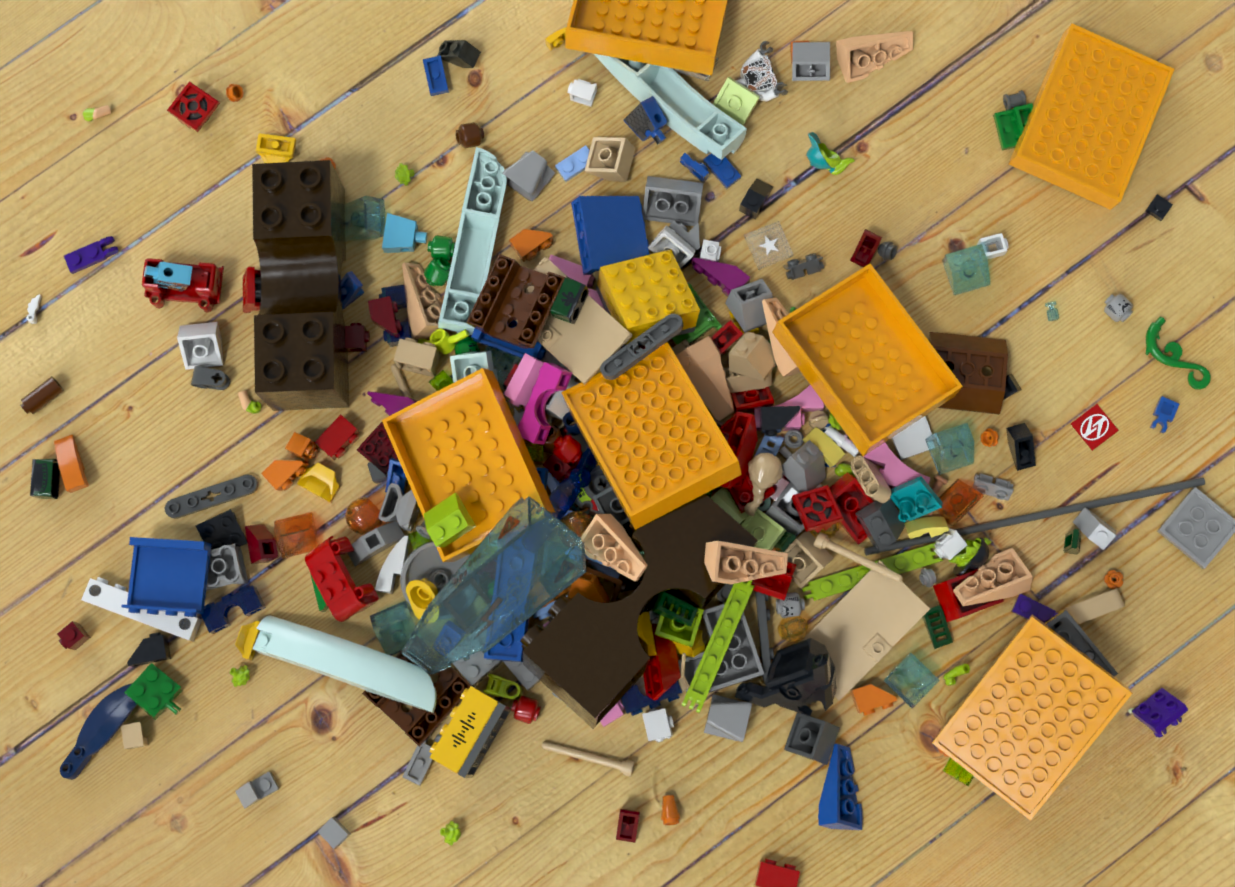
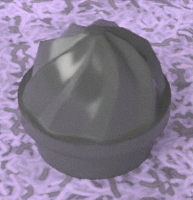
[878,241,897,260]

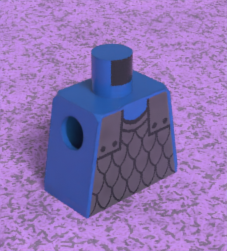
[624,96,667,145]

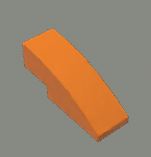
[54,434,89,493]

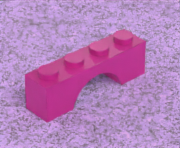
[518,362,573,444]

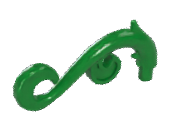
[1145,317,1211,390]

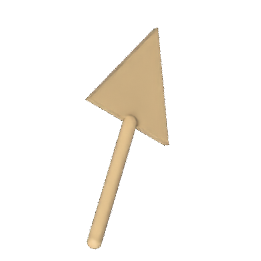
[679,653,690,693]

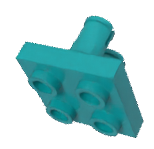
[890,476,943,522]

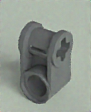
[191,366,230,390]

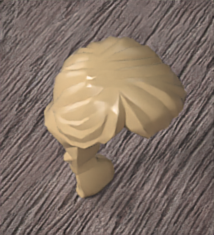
[744,453,783,516]

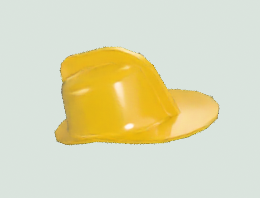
[406,578,439,623]

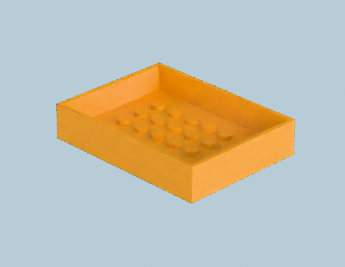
[565,0,729,76]
[1008,23,1175,210]
[772,264,963,456]
[561,342,742,530]
[382,368,555,562]
[932,614,1133,821]

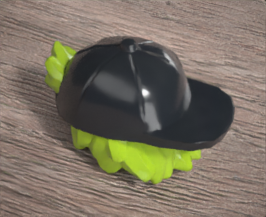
[948,537,992,576]

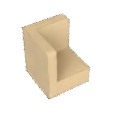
[121,722,149,749]

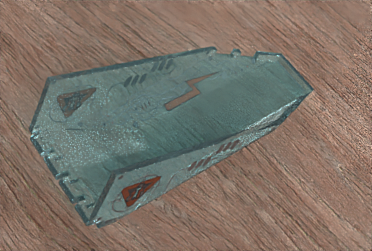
[402,496,586,675]

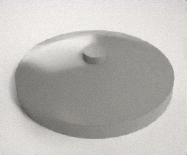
[400,541,479,619]

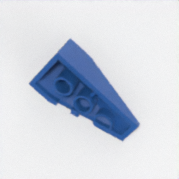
[818,744,862,830]

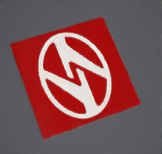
[1071,404,1119,451]

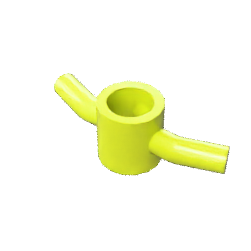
[418,328,469,354]

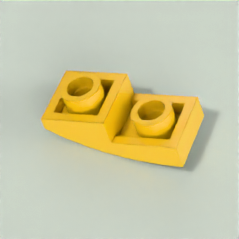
[545,27,566,51]

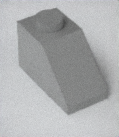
[1073,507,1116,550]

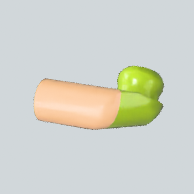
[83,105,111,121]
[238,391,262,414]

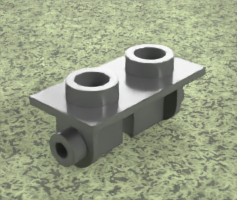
[783,253,824,280]

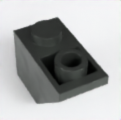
[437,40,481,68]

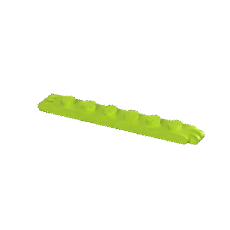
[802,543,943,601]
[682,580,754,713]

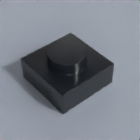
[1145,194,1173,221]

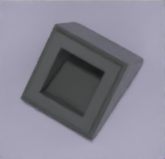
[367,462,387,484]

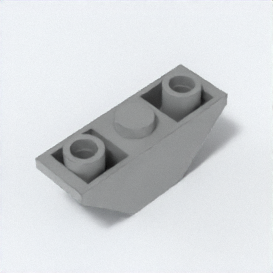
[348,521,405,567]

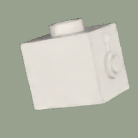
[642,708,674,742]

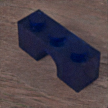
[379,285,412,347]
[201,585,266,634]
[621,681,682,716]

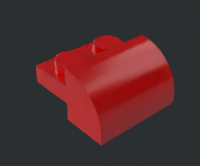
[751,562,796,601]

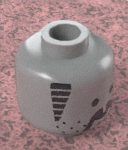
[1104,294,1133,322]
[776,592,805,619]

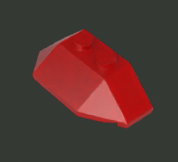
[719,411,758,489]
[643,623,681,701]

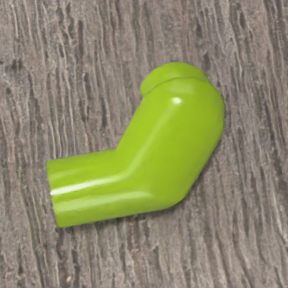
[835,463,859,482]
[943,664,970,686]

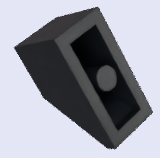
[739,179,773,220]
[760,406,800,436]
[1006,423,1036,471]
[127,632,171,667]

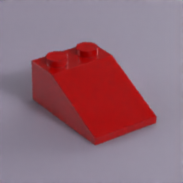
[829,473,874,545]
[933,569,1004,622]

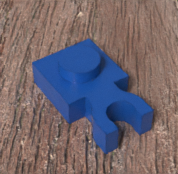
[680,153,709,183]
[1150,396,1180,433]

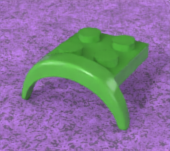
[671,283,722,345]

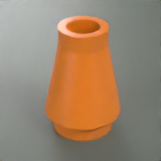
[661,795,680,825]

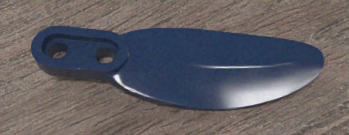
[60,684,137,780]

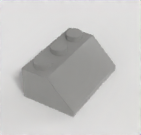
[642,176,703,226]

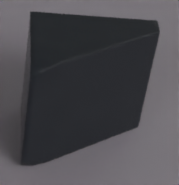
[1003,374,1022,400]

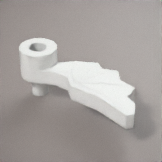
[26,294,42,324]

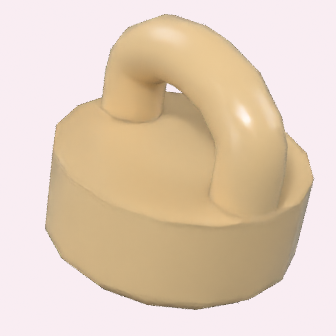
[808,410,828,430]

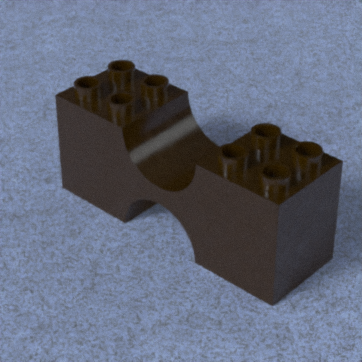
[252,160,349,411]
[520,494,758,729]

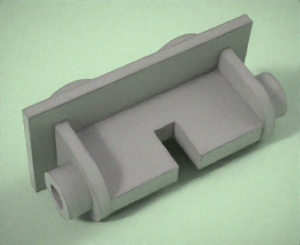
[971,473,1014,501]

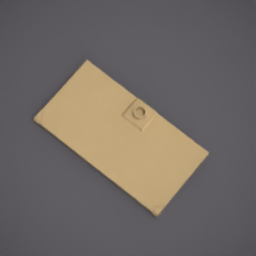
[515,257,632,385]
[800,560,930,701]

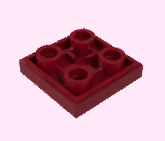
[357,422,399,475]

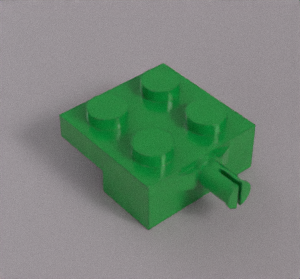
[993,103,1033,151]
[124,663,182,720]

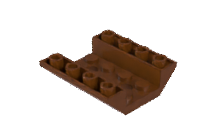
[466,254,565,349]
[929,332,1008,415]
[362,635,473,747]

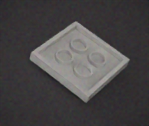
[1157,487,1235,569]

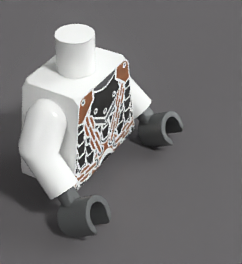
[735,41,788,102]

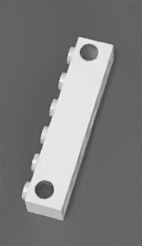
[81,577,202,642]

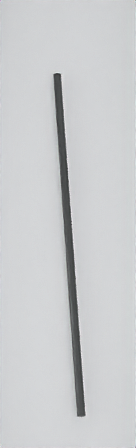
[864,478,1205,556]

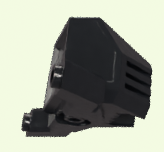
[735,638,837,716]

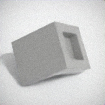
[318,817,351,849]

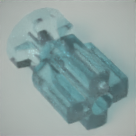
[1045,301,1059,321]

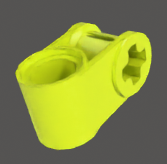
[483,674,523,700]

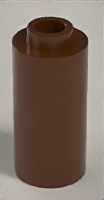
[20,376,64,414]

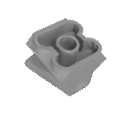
[502,150,555,201]
[379,483,420,532]
[206,544,248,591]
[704,694,752,742]

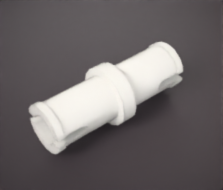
[824,425,859,457]

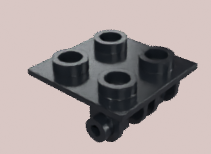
[195,509,247,550]

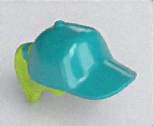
[806,132,855,175]

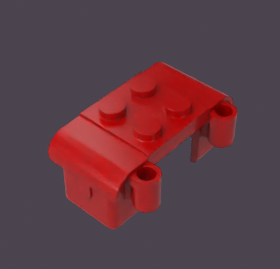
[142,258,224,313]
[305,536,379,622]

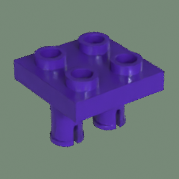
[1132,688,1188,738]

